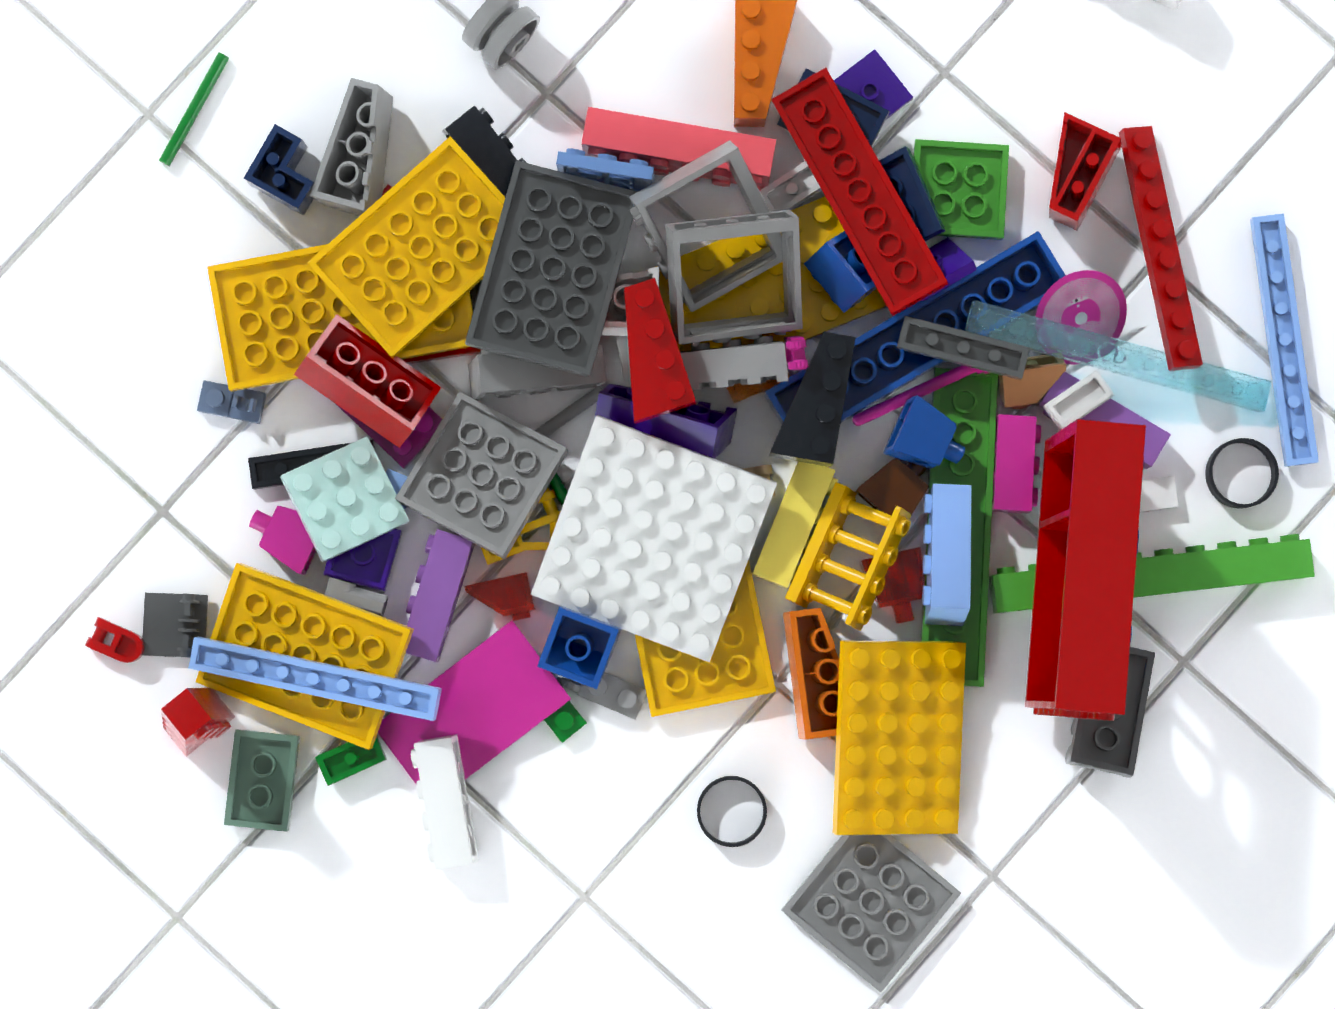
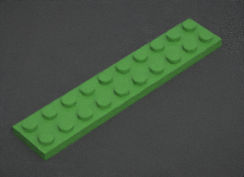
[921,367,998,687]

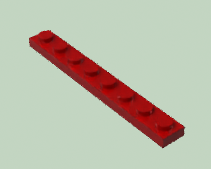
[1119,126,1203,371]

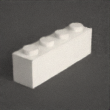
[411,734,479,870]

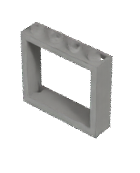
[629,140,782,312]
[665,210,803,346]

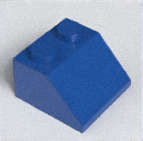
[804,231,877,312]
[537,606,622,690]

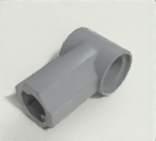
[324,577,388,617]

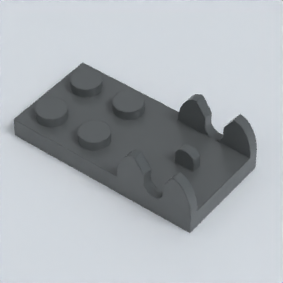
[1065,647,1155,778]

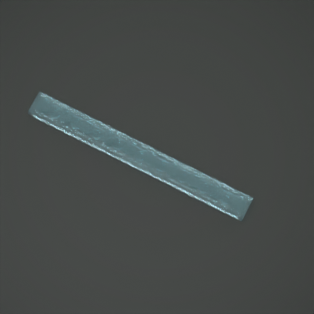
[965,300,1272,412]

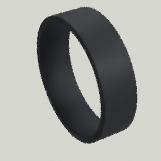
[1205,438,1279,509]
[697,776,767,847]

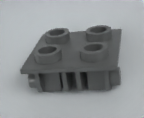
[142,592,208,658]

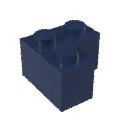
[243,124,314,216]

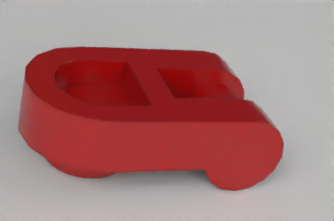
[85,616,145,663]

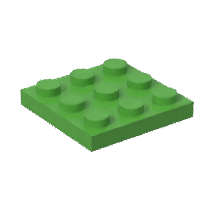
[913,139,1009,240]

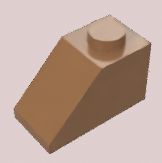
[998,353,1066,409]

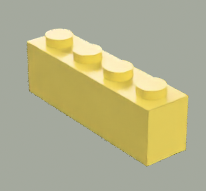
[752,462,838,589]

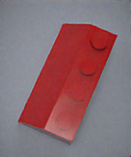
[294,314,442,448]

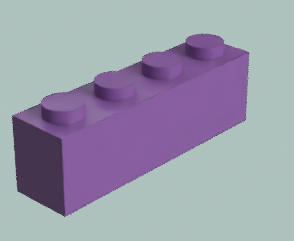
[1038,372,1171,469]
[406,529,475,662]

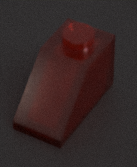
[464,572,537,622]

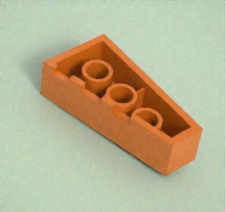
[734,0,798,127]
[783,608,839,740]

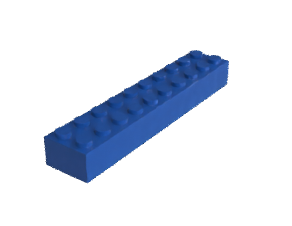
[764,231,1066,425]

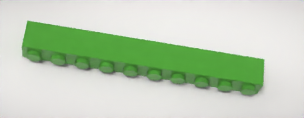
[989,534,1315,614]

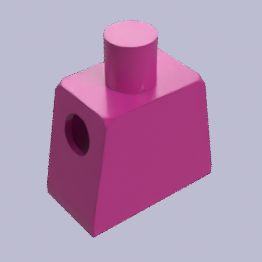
[249,506,317,576]

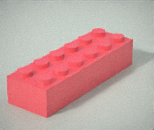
[581,107,777,191]

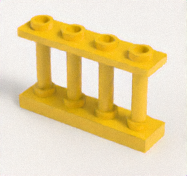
[785,482,911,631]

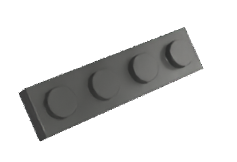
[896,316,1030,380]

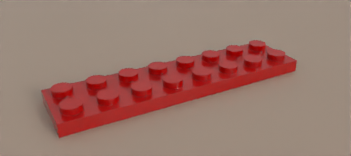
[771,67,949,316]

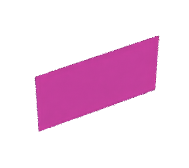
[378,620,571,784]

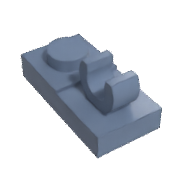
[197,380,267,424]

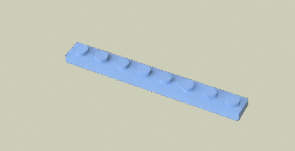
[1250,213,1319,467]
[188,636,442,721]

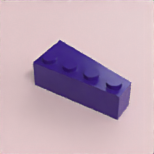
[594,383,738,459]

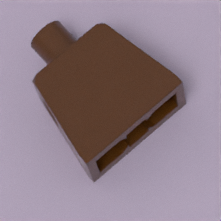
[855,458,929,516]

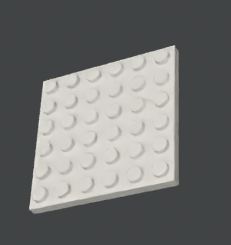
[530,415,777,662]

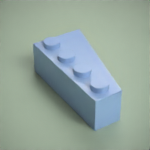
[922,484,971,626]

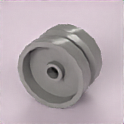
[461,0,540,70]

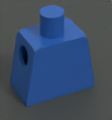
[883,395,965,468]

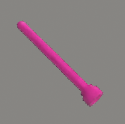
[852,365,990,426]

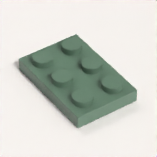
[224,729,300,832]

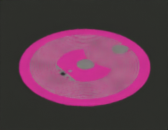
[1034,270,1127,365]

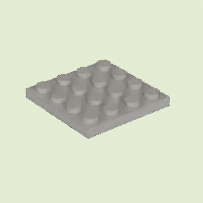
[395,391,569,560]
[781,834,961,993]

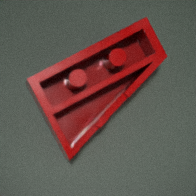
[1049,112,1122,231]

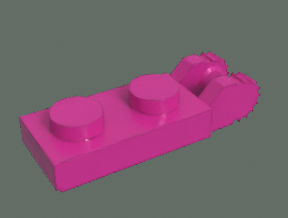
[784,336,809,371]

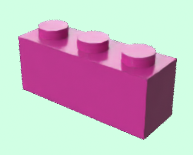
[992,414,1041,514]

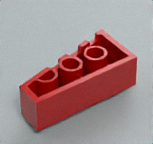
[624,278,696,424]
[161,688,235,757]

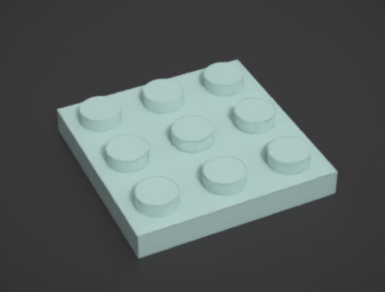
[280,436,409,563]

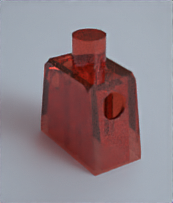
[859,547,923,624]

